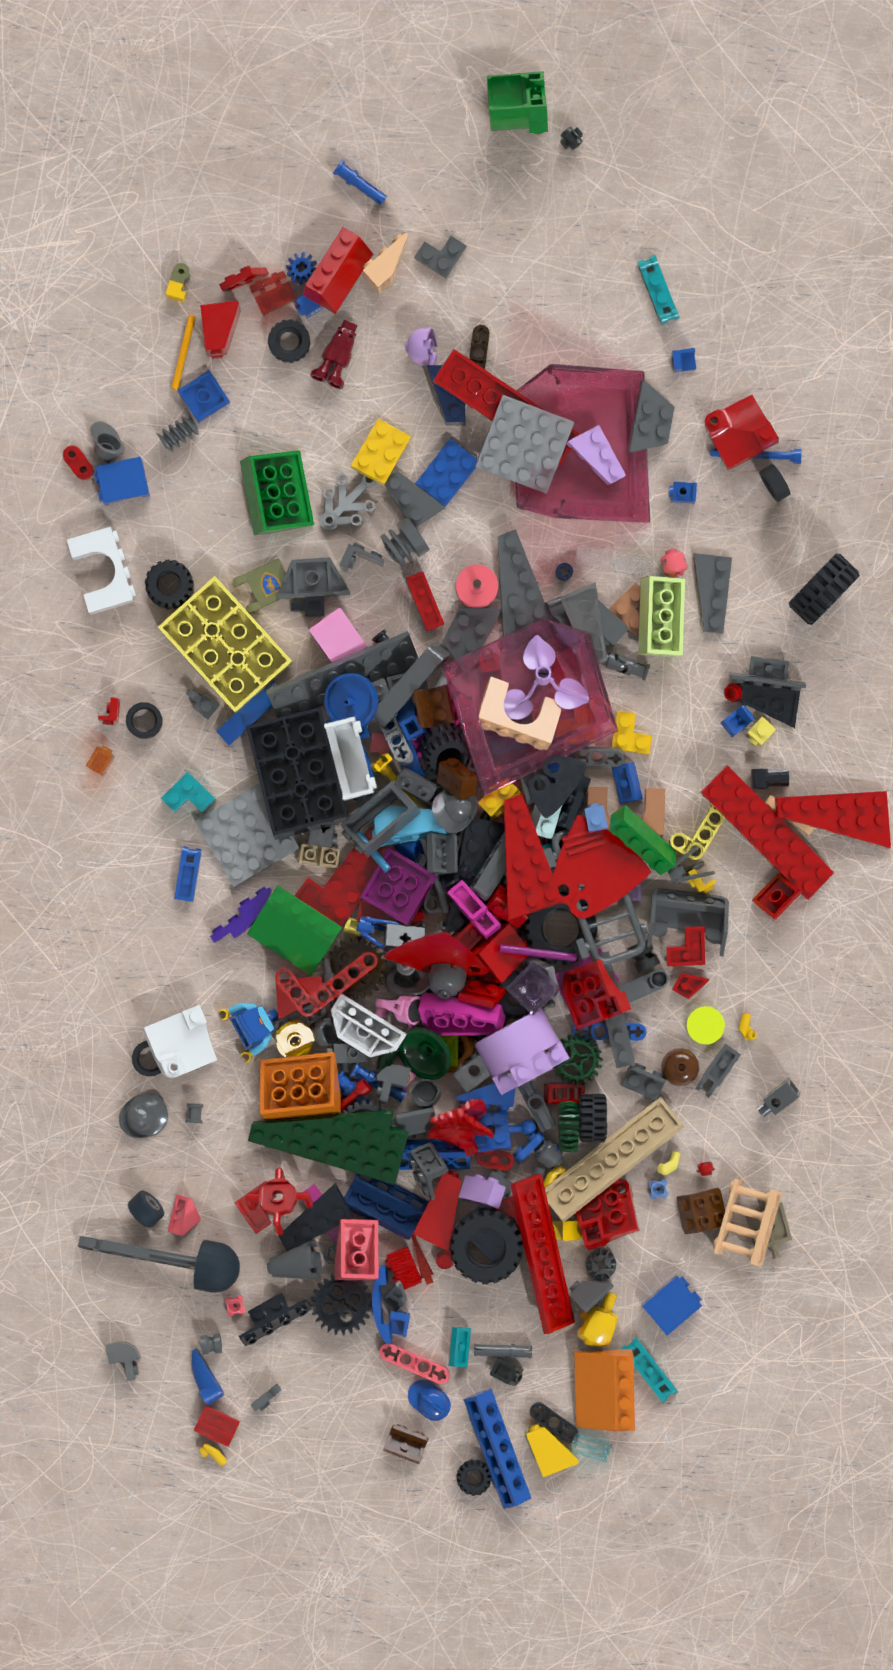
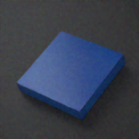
[177,370,230,423]

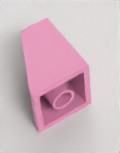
[309,608,368,663]

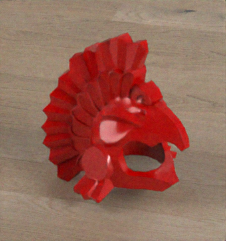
[427,1098,494,1156]

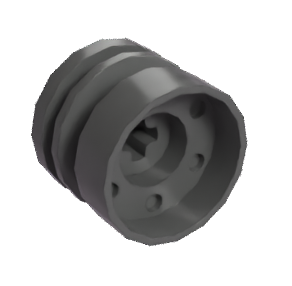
[380,518,430,569]

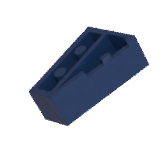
[427,365,466,426]

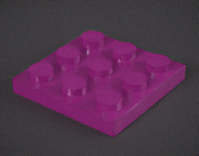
[360,847,437,926]

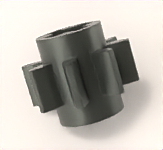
[560,126,583,150]

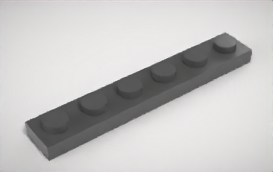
[590,951,635,1068]

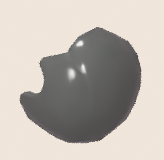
[313,1017,337,1047]
[411,1079,441,1108]

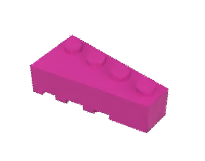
[418,993,505,1036]

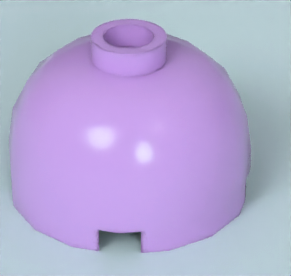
[405,328,437,366]

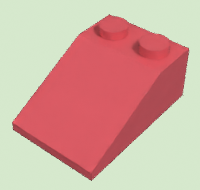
[335,1219,378,1281]

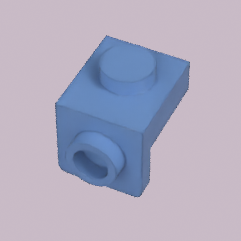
[584,803,608,832]

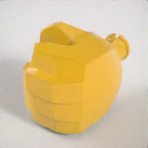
[577,1291,619,1347]

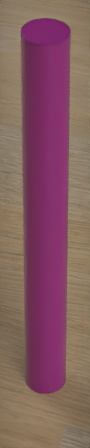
[499,944,577,961]

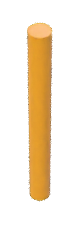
[171,315,196,391]

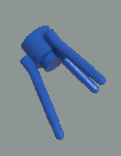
[356,916,400,949]

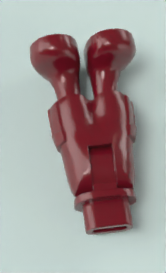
[310,320,357,389]

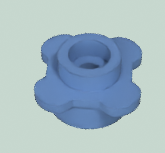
[648,1179,669,1199]

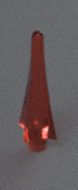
[411,1234,434,1285]

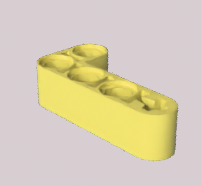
[669,805,725,860]

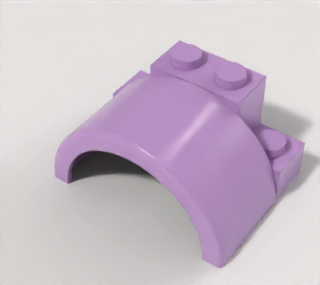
[474,1008,569,1095]

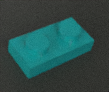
[449,1327,471,1367]

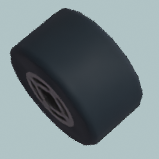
[128,1191,164,1228]

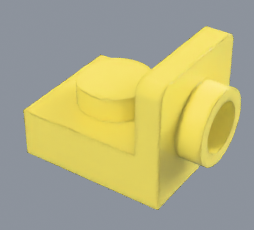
[746,717,776,746]

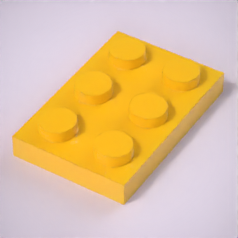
[350,418,412,486]

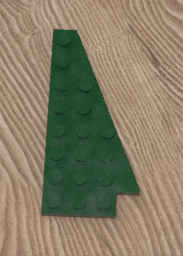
[248,1110,409,1184]

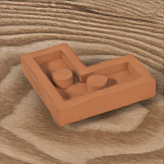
[609,583,640,637]

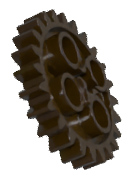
[329,937,388,999]

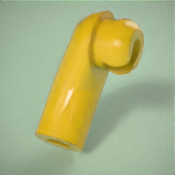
[738,1013,757,1041]
[199,1444,227,1466]

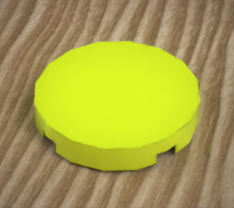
[686,1006,725,1045]

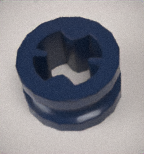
[555,563,573,581]

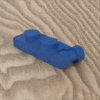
[174,846,202,902]

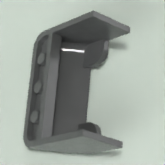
[647,888,729,956]

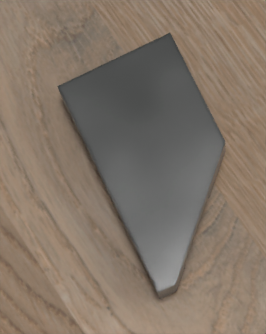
[383,1281,407,1311]

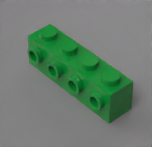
[609,805,677,875]

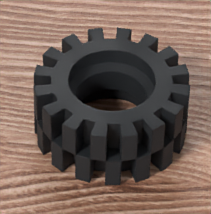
[457,1459,491,1496]

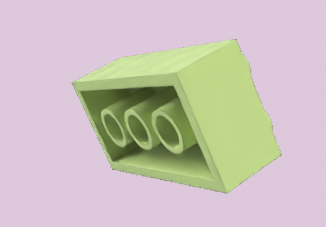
[638,576,685,657]

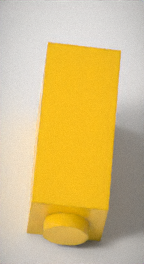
[526,1424,579,1478]

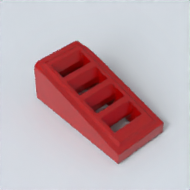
[544,1083,585,1104]

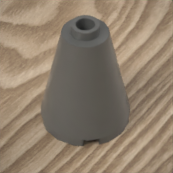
[267,1241,322,1280]

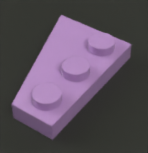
[566,425,626,485]

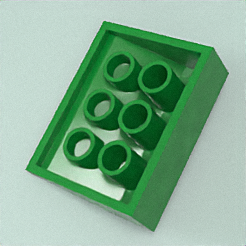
[240,450,314,536]
[247,885,343,976]

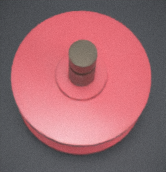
[456,564,498,608]

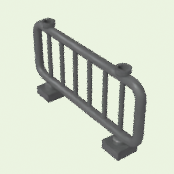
[544,829,647,966]

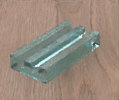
[570,1433,613,1463]

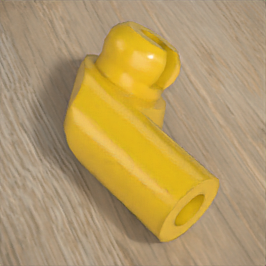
[543,1165,567,1187]

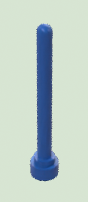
[709,448,802,464]

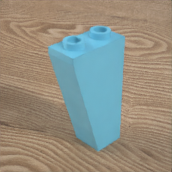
[371,805,447,847]

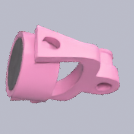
[375,995,422,1031]

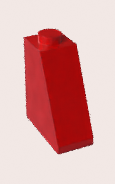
[276,976,325,1018]

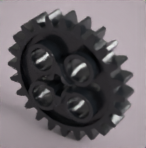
[310,1274,372,1336]

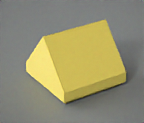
[343,917,362,939]

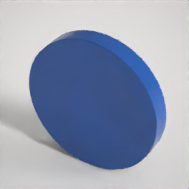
[324,673,378,728]

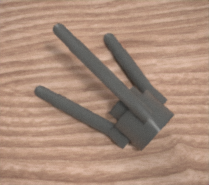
[668,846,715,884]

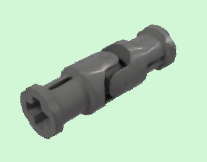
[601,652,650,681]

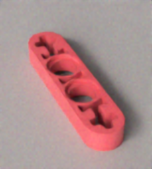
[379,1343,450,1384]

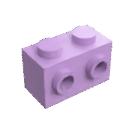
[459,1174,506,1209]

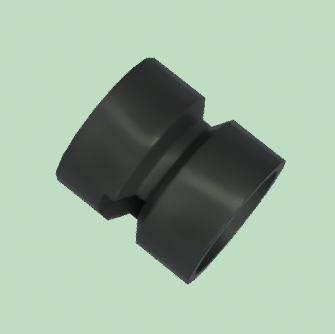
[627,940,660,973]

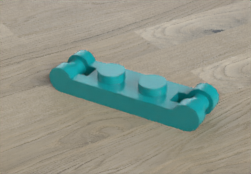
[637,255,680,325]
[621,1337,678,1403]

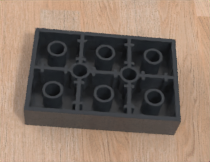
[246,707,349,840]

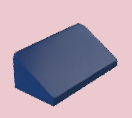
[612,762,643,804]

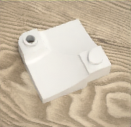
[142,1005,217,1078]

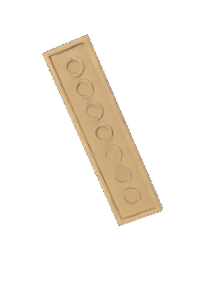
[545,1097,685,1222]

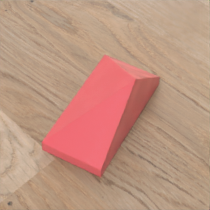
[167,1194,201,1236]

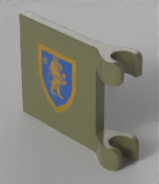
[233,558,286,614]

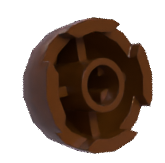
[661,1048,699,1086]

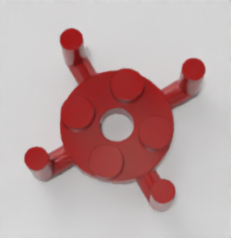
[245,1167,313,1235]

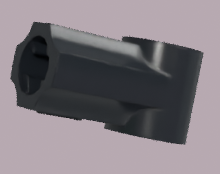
[751,769,789,789]

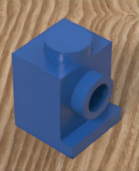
[669,482,697,504]

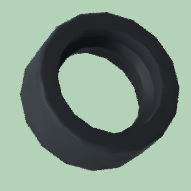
[759,464,791,502]
[126,702,163,739]
[132,1041,161,1077]

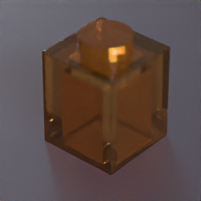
[86,745,115,777]

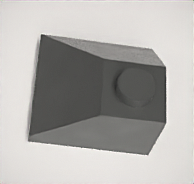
[569,1280,614,1313]

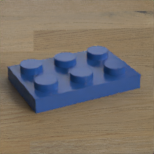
[415,438,478,507]

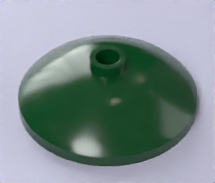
[398,1028,452,1080]

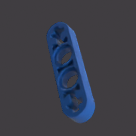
[571,1023,647,1041]

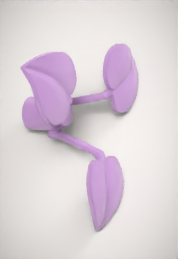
[503,635,589,720]

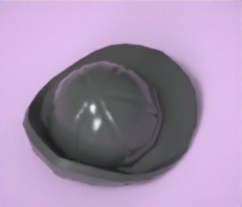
[432,790,478,833]
[385,965,429,996]
[119,1093,168,1139]

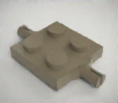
[746,1199,792,1259]

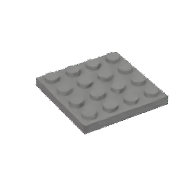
[475,394,574,494]
[195,783,300,887]

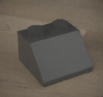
[396,1107,436,1140]

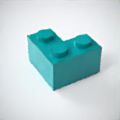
[160,771,216,813]

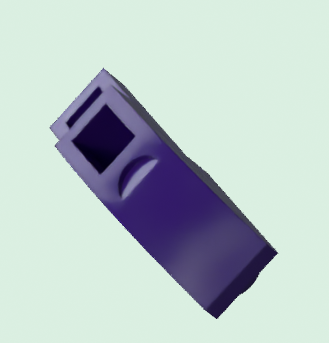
[210,886,272,943]

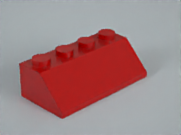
[303,227,373,314]

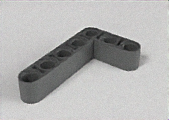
[374,642,451,727]

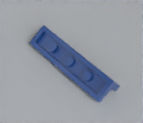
[399,1139,470,1170]

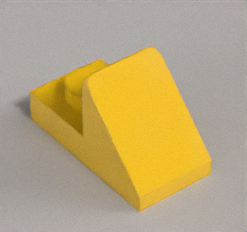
[552,1220,581,1241]

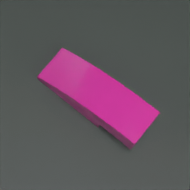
[447,880,501,940]

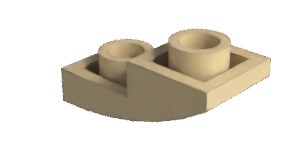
[297,844,340,868]

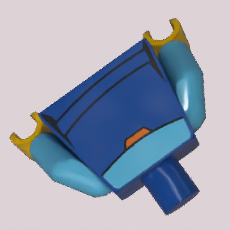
[218,1002,279,1063]

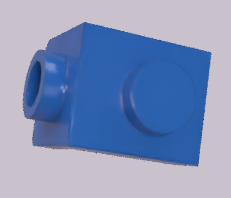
[720,705,755,737]

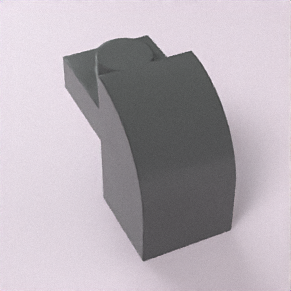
[374,1065,411,1104]
[106,1341,141,1381]

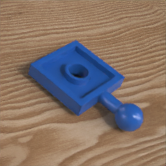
[475,1110,536,1152]

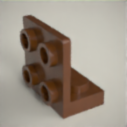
[412,685,456,728]

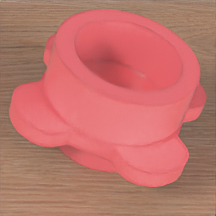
[225,1295,246,1316]

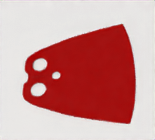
[553,815,652,919]
[383,932,488,981]

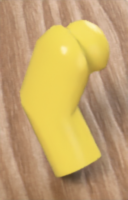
[657,1151,681,1175]

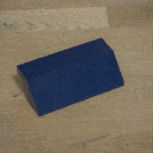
[344,1174,429,1240]

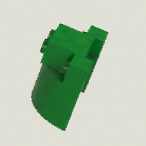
[487,71,548,134]

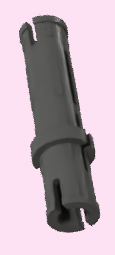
[474,1344,532,1359]

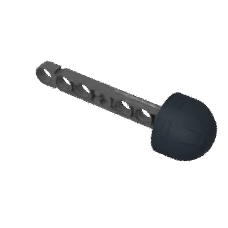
[78,1236,240,1293]

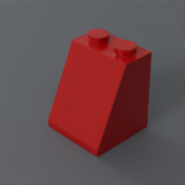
[200,300,241,359]
[470,923,528,984]

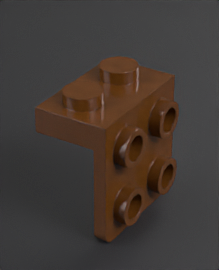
[676,1188,725,1234]

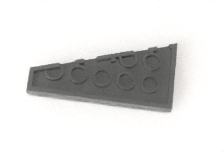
[498,529,556,657]

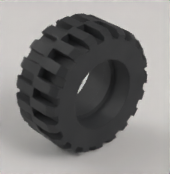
[788,553,860,625]
[524,892,598,965]
[449,1208,524,1285]

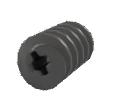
[156,413,199,452]

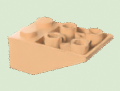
[363,233,408,294]

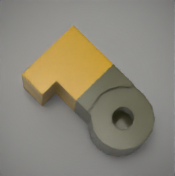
[165,263,190,303]

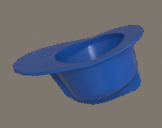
[408,1380,451,1421]

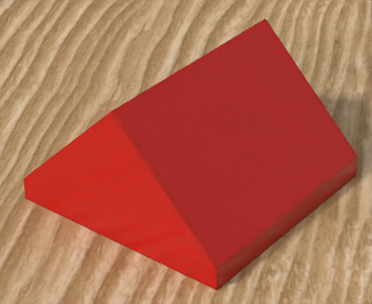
[752,873,802,921]

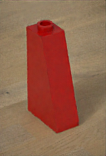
[413,1169,461,1251]

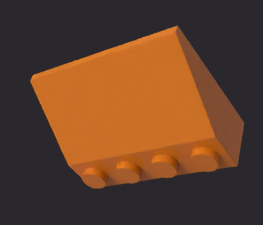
[260,1052,341,1120]
[574,1349,635,1431]

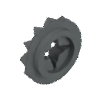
[586,1249,617,1280]

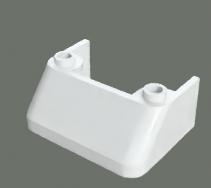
[324,717,377,801]

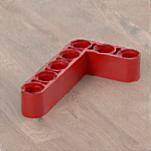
[275,952,378,1017]

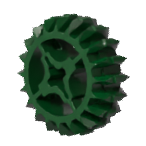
[552,1034,603,1086]
[558,1101,579,1153]

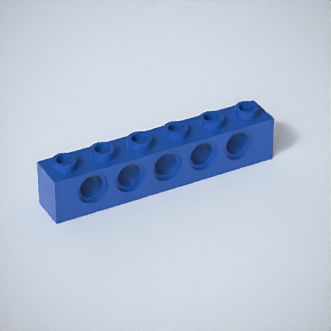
[463,1389,531,1509]

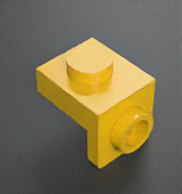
[687,869,716,894]

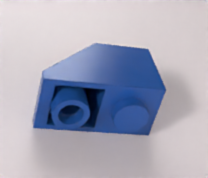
[398,698,431,741]

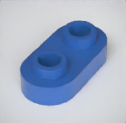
[513,1132,545,1164]

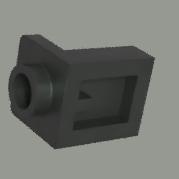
[490,1357,524,1386]

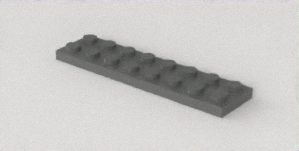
[266,631,418,718]

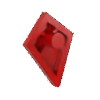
[672,973,709,999]

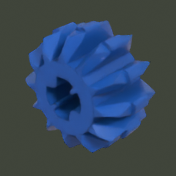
[286,252,317,285]

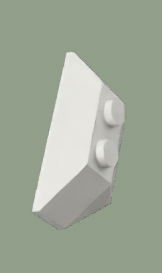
[331,994,407,1058]

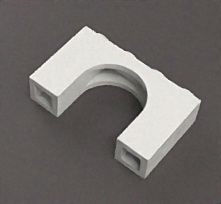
[67,527,136,615]

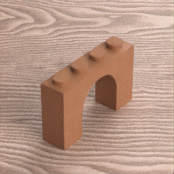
[587,787,665,836]

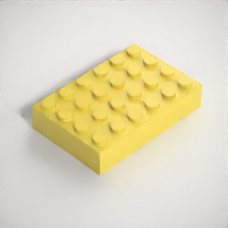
[158,576,293,713]

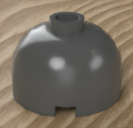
[427,963,467,999]

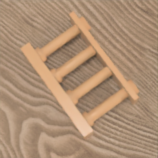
[713,1179,783,1267]

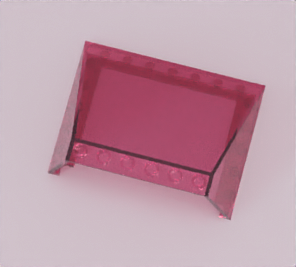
[516,364,650,523]
[443,618,618,796]

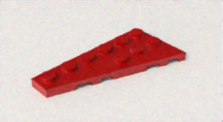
[775,791,891,849]
[503,794,563,921]

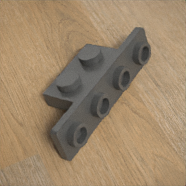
[729,656,806,691]

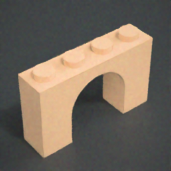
[474,677,562,750]

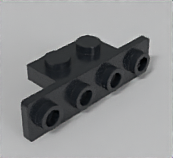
[548,775,591,849]
[239,1293,312,1346]

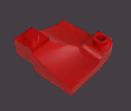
[705,394,779,470]
[563,959,632,1030]
[576,1179,640,1250]

